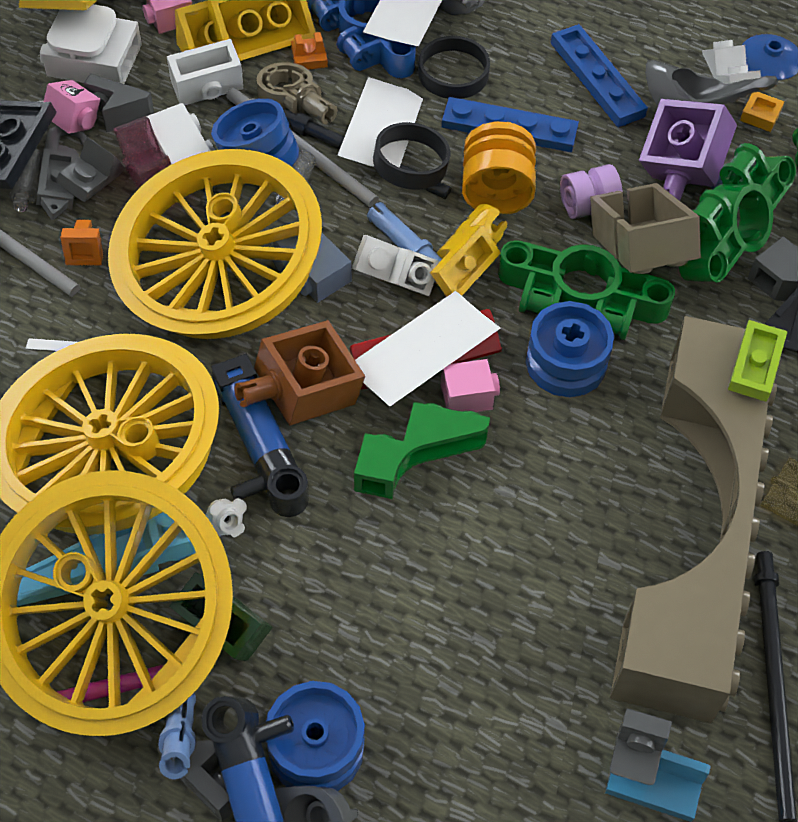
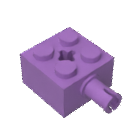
[639,99,737,201]

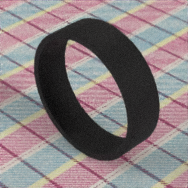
[418,36,490,99]
[373,122,451,190]

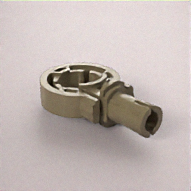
[257,62,338,125]

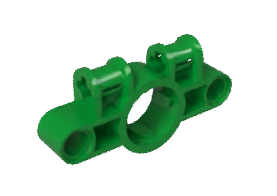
[679,143,796,282]
[498,240,675,341]

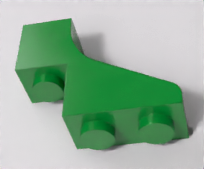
[354,402,490,499]

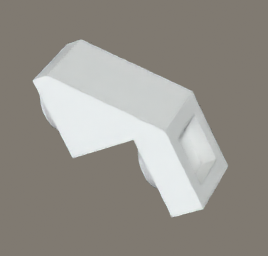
[702,40,761,84]
[351,235,440,296]

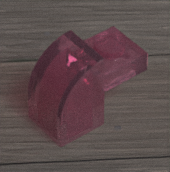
[113,116,171,189]

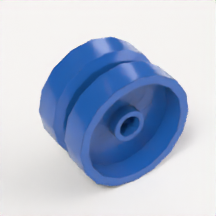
[211,98,299,185]
[526,301,614,397]
[266,681,365,791]

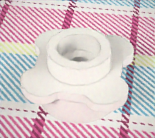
[206,498,247,537]

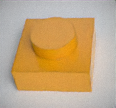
[740,92,785,132]

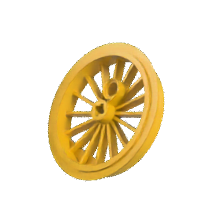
[108,149,322,339]
[0,334,219,535]
[0,470,233,736]

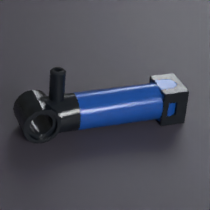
[211,353,309,517]
[201,696,294,822]

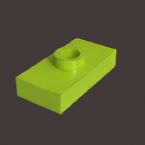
[728,320,787,402]

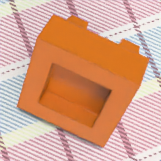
[291,32,328,70]
[60,220,103,265]

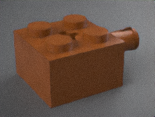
[234,320,366,426]

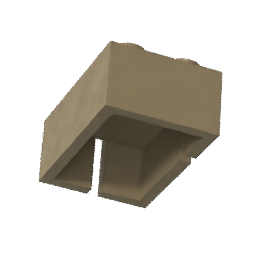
[590,183,701,274]

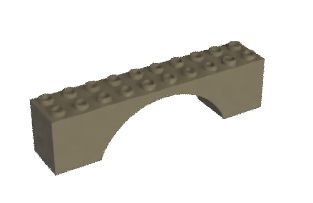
[610,316,781,723]

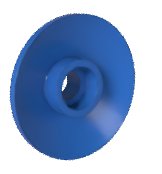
[742,34,798,80]

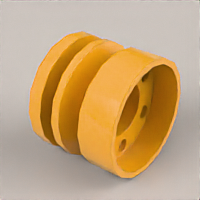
[462,121,536,214]

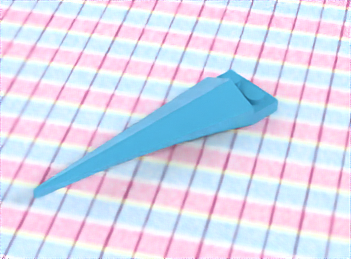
[17,512,196,607]

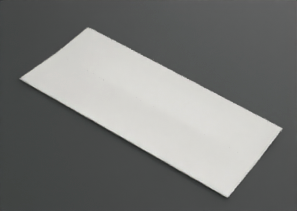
[363,0,442,46]
[338,77,423,167]
[355,291,501,406]

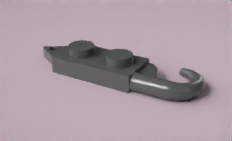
[36,126,87,220]

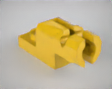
[430,204,507,297]

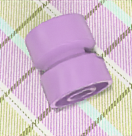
[560,164,623,219]

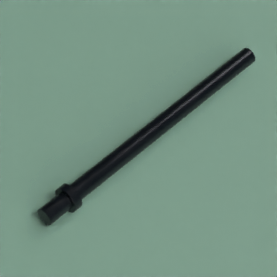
[754,551,797,822]

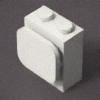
[40,4,142,84]

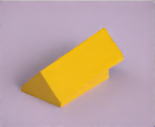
[175,0,316,61]

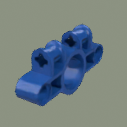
[306,0,416,78]

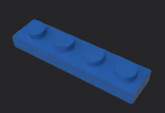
[551,24,648,127]
[441,97,579,153]

